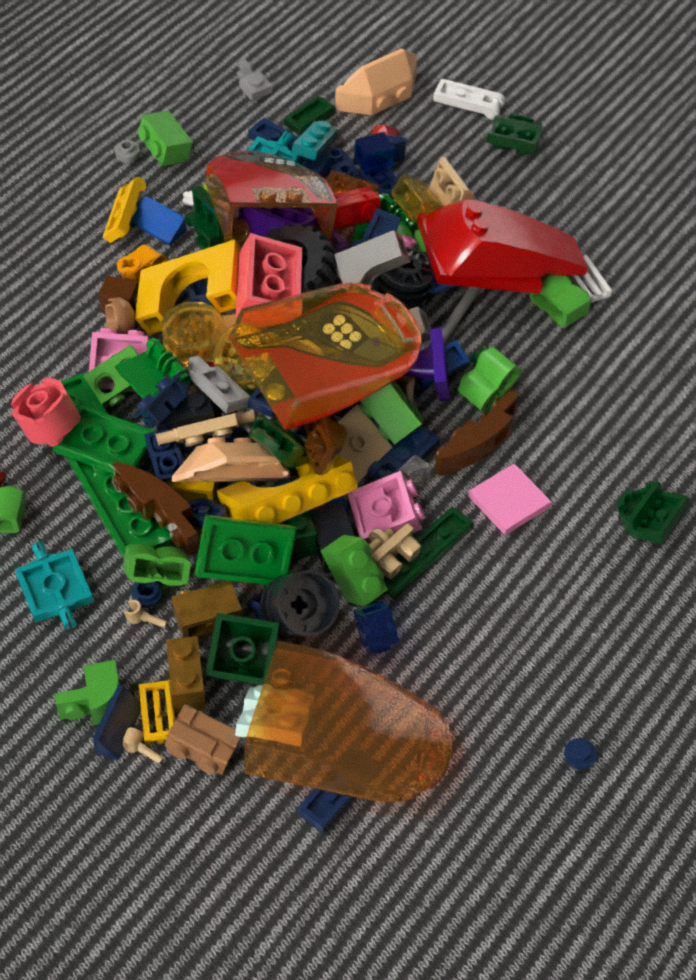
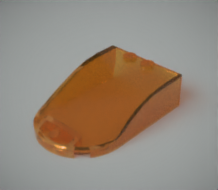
[244,641,452,802]

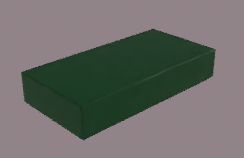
[284,96,336,136]

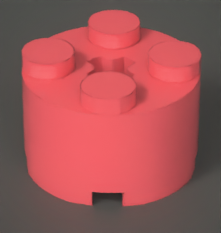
[11,378,81,447]

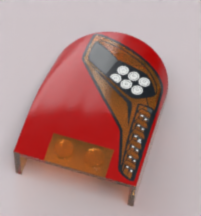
[205,151,337,241]

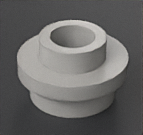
[114,140,140,163]

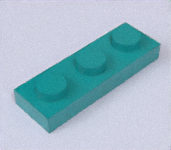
[291,121,338,161]

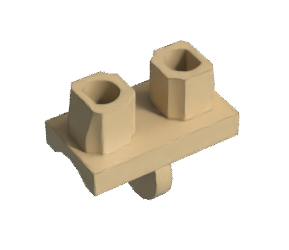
[369,523,421,579]

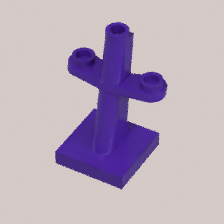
[338,328,451,401]

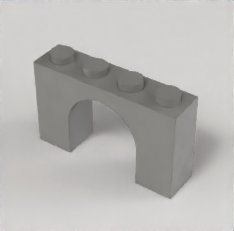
[334,230,431,350]

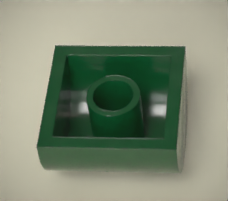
[205,613,280,686]

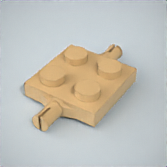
[155,410,255,447]

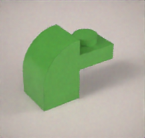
[54,660,120,725]

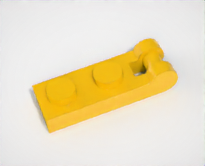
[102,177,146,243]

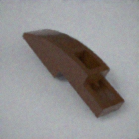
[435,389,519,476]
[305,415,348,475]
[112,462,199,555]

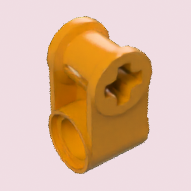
[117,245,168,287]

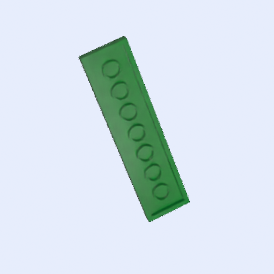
[60,373,174,560]

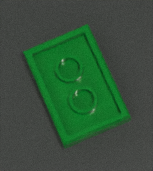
[53,404,156,474]
[194,515,297,585]

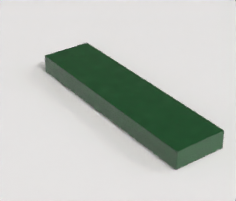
[383,506,474,600]

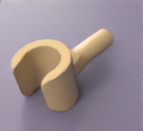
[123,600,168,628]
[123,727,164,764]

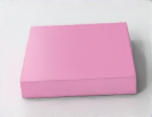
[468,464,551,535]

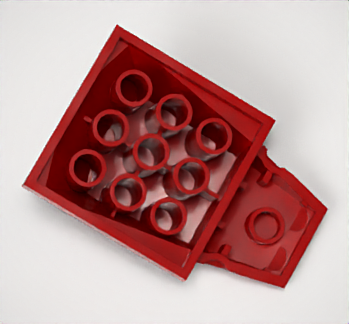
[417,199,588,294]

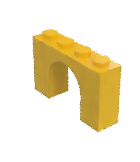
[135,239,242,335]
[217,456,358,524]

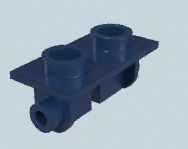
[133,372,189,428]

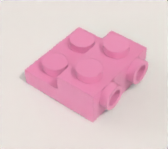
[89,328,150,392]
[347,471,425,544]

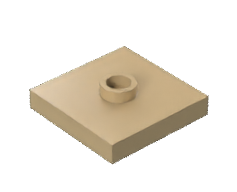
[336,404,392,483]

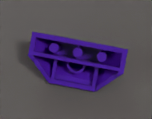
[223,192,317,237]

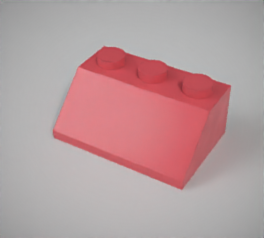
[235,233,302,325]

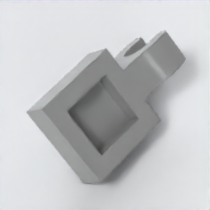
[237,60,272,101]

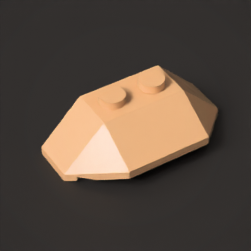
[335,49,417,115]
[172,437,291,482]

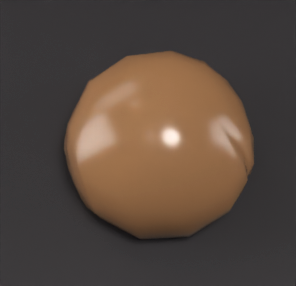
[105,297,136,335]

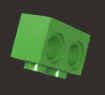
[83,344,138,407]

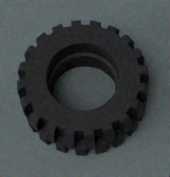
[262,224,343,330]

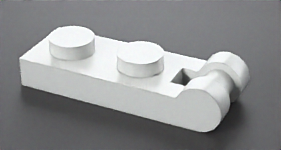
[433,79,505,120]

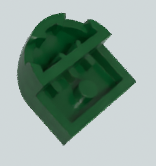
[486,114,542,154]
[185,186,230,250]
[249,414,310,468]
[617,482,691,545]

